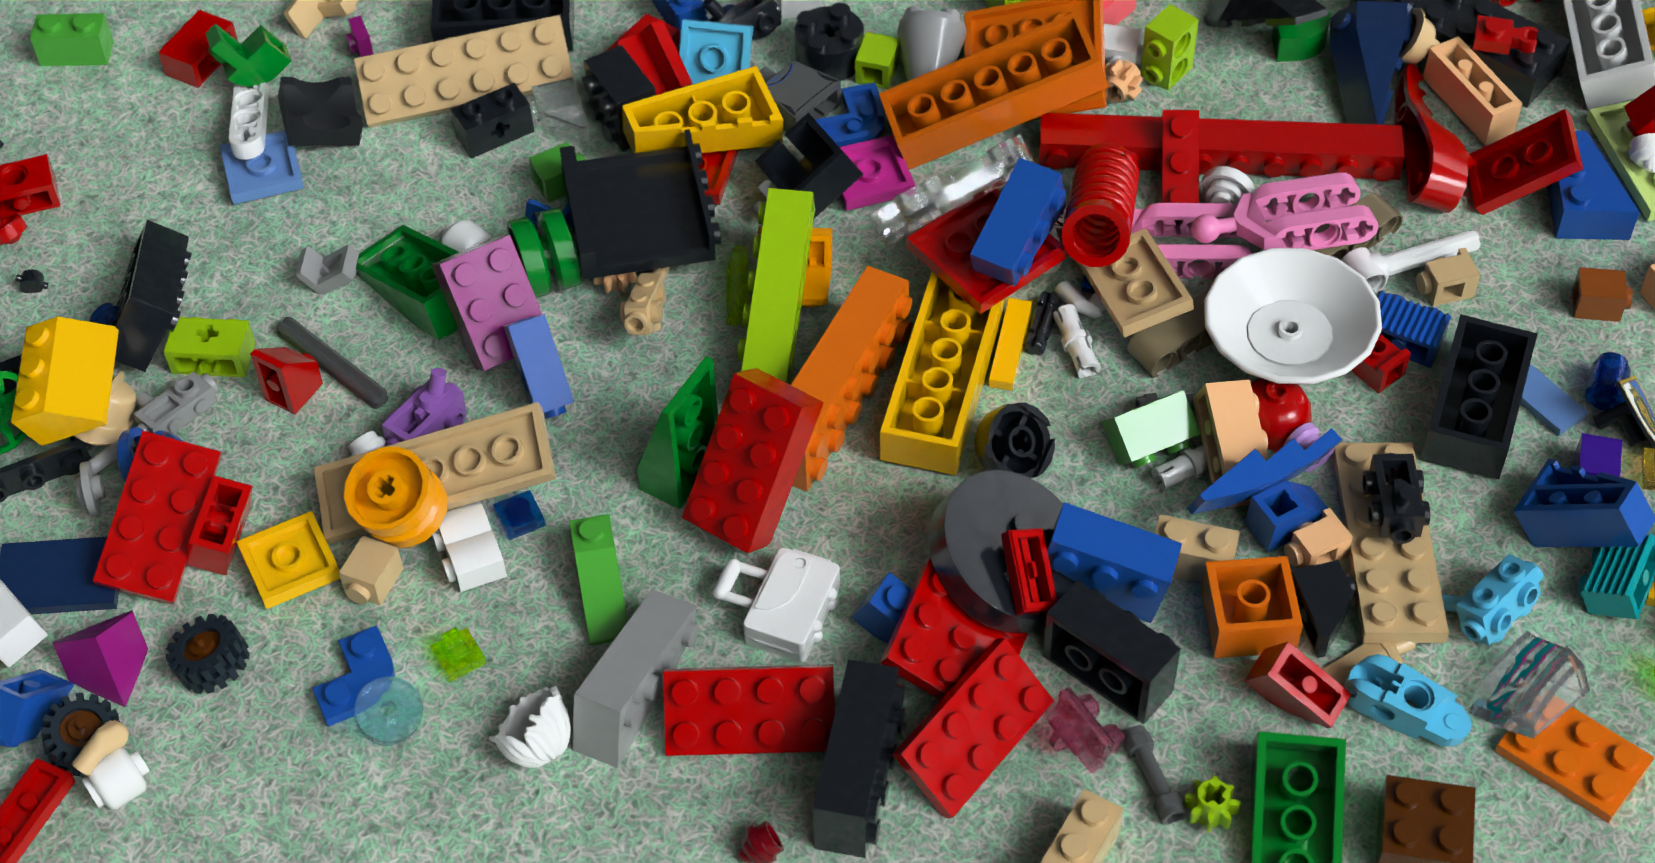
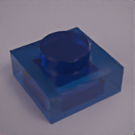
[493,490,546,540]

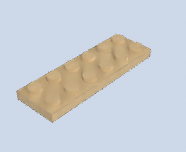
[354,15,575,128]
[314,402,556,544]
[1333,442,1449,643]

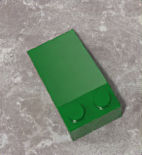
[356,225,459,340]
[636,356,718,509]
[1250,731,1346,863]

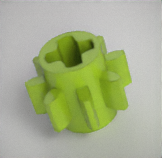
[1184,775,1240,833]

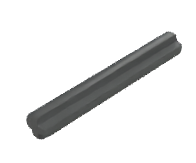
[276,317,389,409]

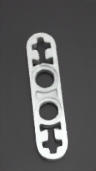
[229,83,270,160]

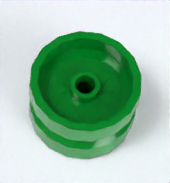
[507,207,581,298]

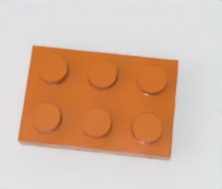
[1495,688,1655,823]

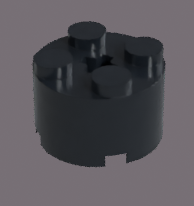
[794,2,864,81]

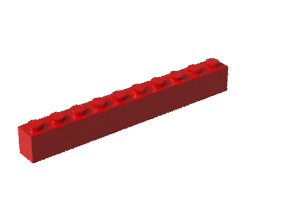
[1039,113,1405,181]

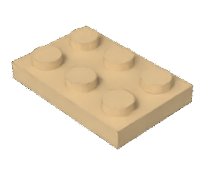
[1079,228,1194,338]

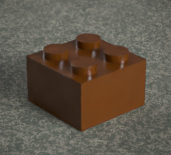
[1375,775,1476,863]

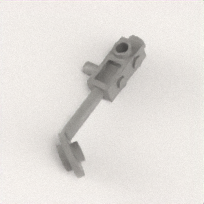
[75,372,219,517]

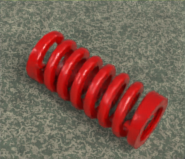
[1062,143,1139,267]

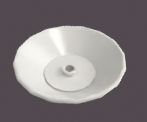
[1204,248,1382,384]

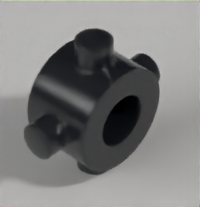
[15,269,49,293]

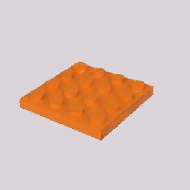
[964,0,1106,120]

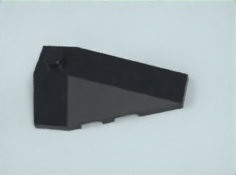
[1204,0,1328,28]

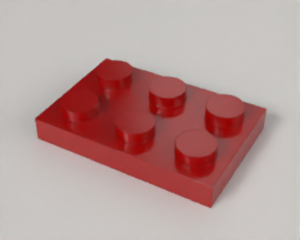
[1468,109,1583,215]

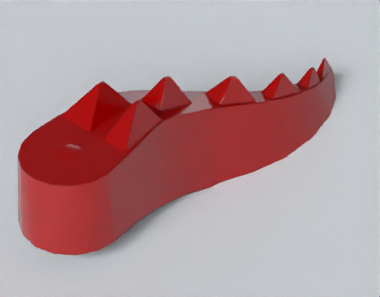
[1394,64,1475,213]

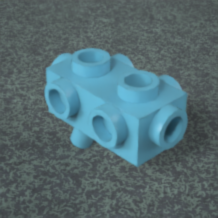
[1442,554,1544,646]

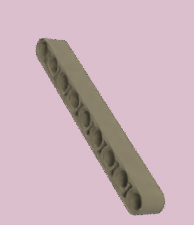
[1127,193,1403,377]

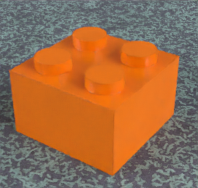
[1201,556,1303,658]

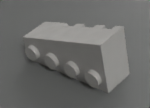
[573,589,699,768]

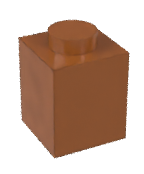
[1572,267,1633,322]

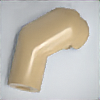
[72,720,129,776]

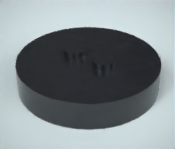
[928,470,1075,633]

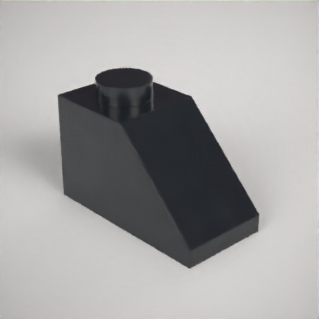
[1291,560,1356,658]

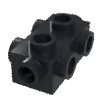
[702,0,782,40]
[1362,453,1430,544]

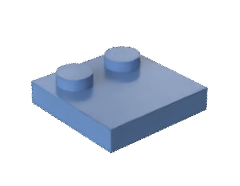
[220,130,304,205]

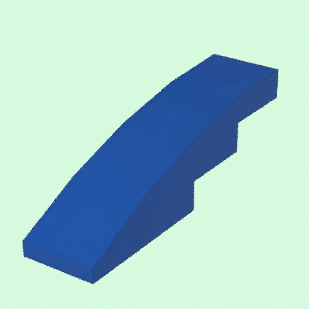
[1186,428,1342,515]

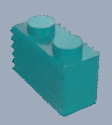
[1579,533,1655,619]

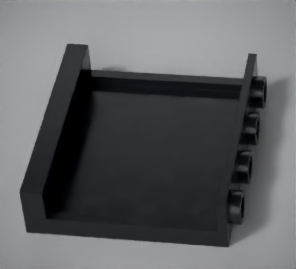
[559,129,721,279]

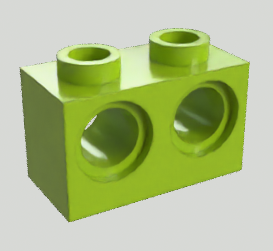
[1140,4,1199,91]

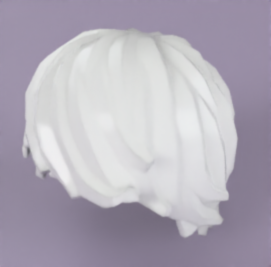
[489,686,571,768]

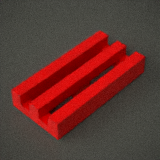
[1001,528,1057,615]

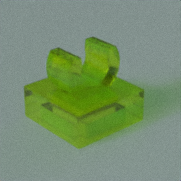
[430,627,487,682]

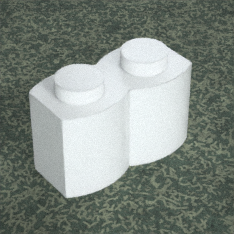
[432,501,507,592]

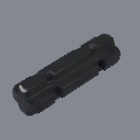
[1023,291,1061,356]

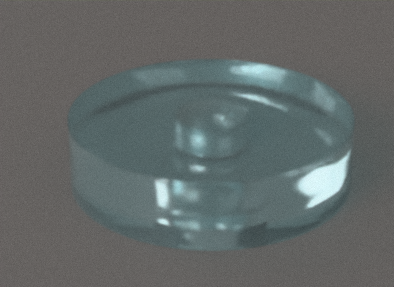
[354,677,423,746]

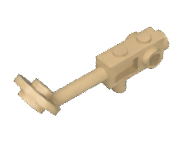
[620,267,670,335]

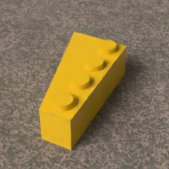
[622,66,783,153]

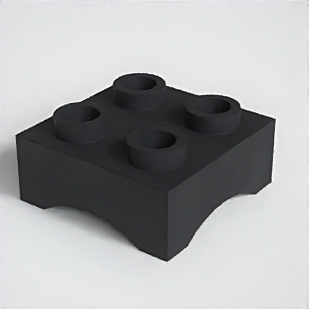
[278,77,363,146]

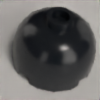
[974,402,1055,478]

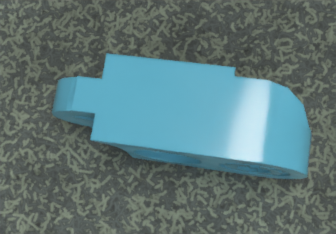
[1343,654,1472,747]

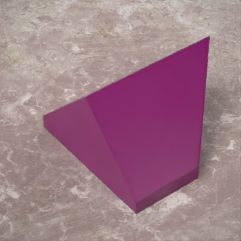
[53,610,148,707]

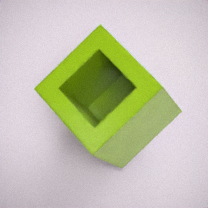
[855,32,900,89]

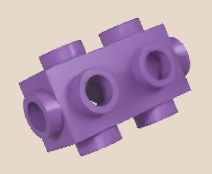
[381,368,467,446]

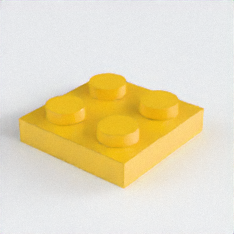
[236,511,340,610]

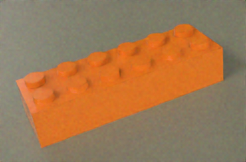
[879,10,1109,170]
[791,265,912,492]

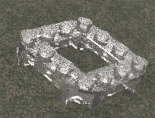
[868,135,1033,247]

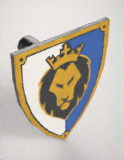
[1593,375,1655,448]

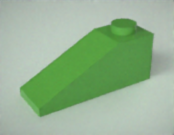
[569,514,628,646]

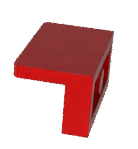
[615,19,693,95]

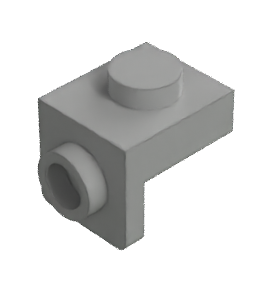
[296,244,359,294]

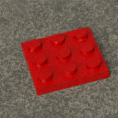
[906,184,1067,314]
[880,558,1028,701]

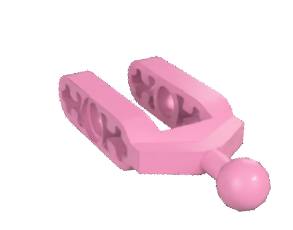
[1191,173,1378,250]
[1131,203,1252,279]

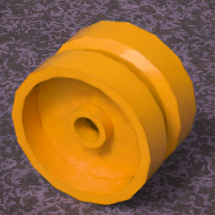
[344,446,448,548]

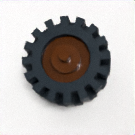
[166,614,250,694]
[41,693,121,776]

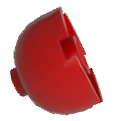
[1251,378,1312,452]

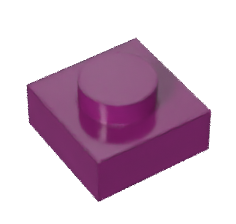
[345,15,374,57]

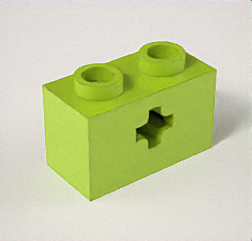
[164,317,256,378]

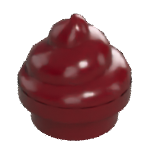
[737,821,784,863]

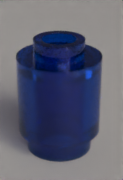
[1585,352,1631,410]

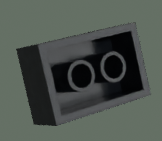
[1043,580,1181,724]

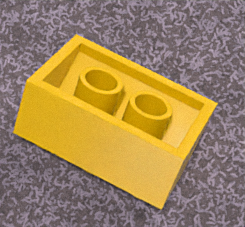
[11,316,119,446]

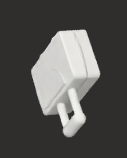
[713,548,840,662]

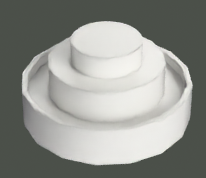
[1199,166,1255,204]

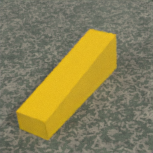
[989,298,1032,391]

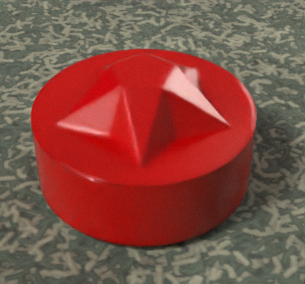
[0,214,28,245]

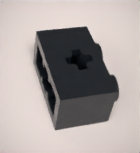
[451,83,535,159]

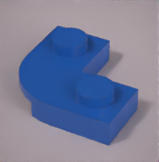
[815,82,885,147]
[312,625,395,727]

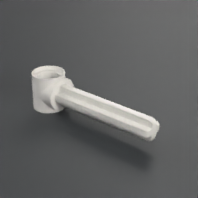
[1341,231,1481,293]

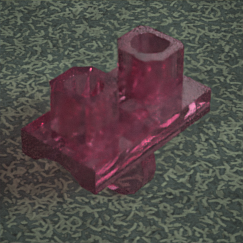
[1047,687,1124,774]

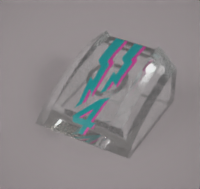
[1465,630,1590,738]

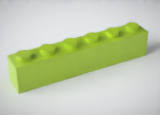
[738,188,815,385]

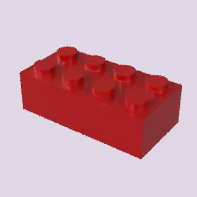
[682,368,824,554]

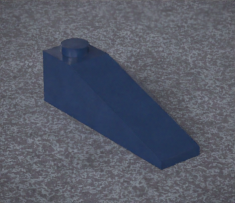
[1329,1,1412,125]

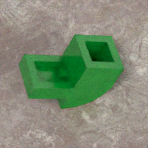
[1272,12,1331,62]
[206,24,292,87]

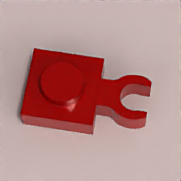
[1472,15,1538,55]

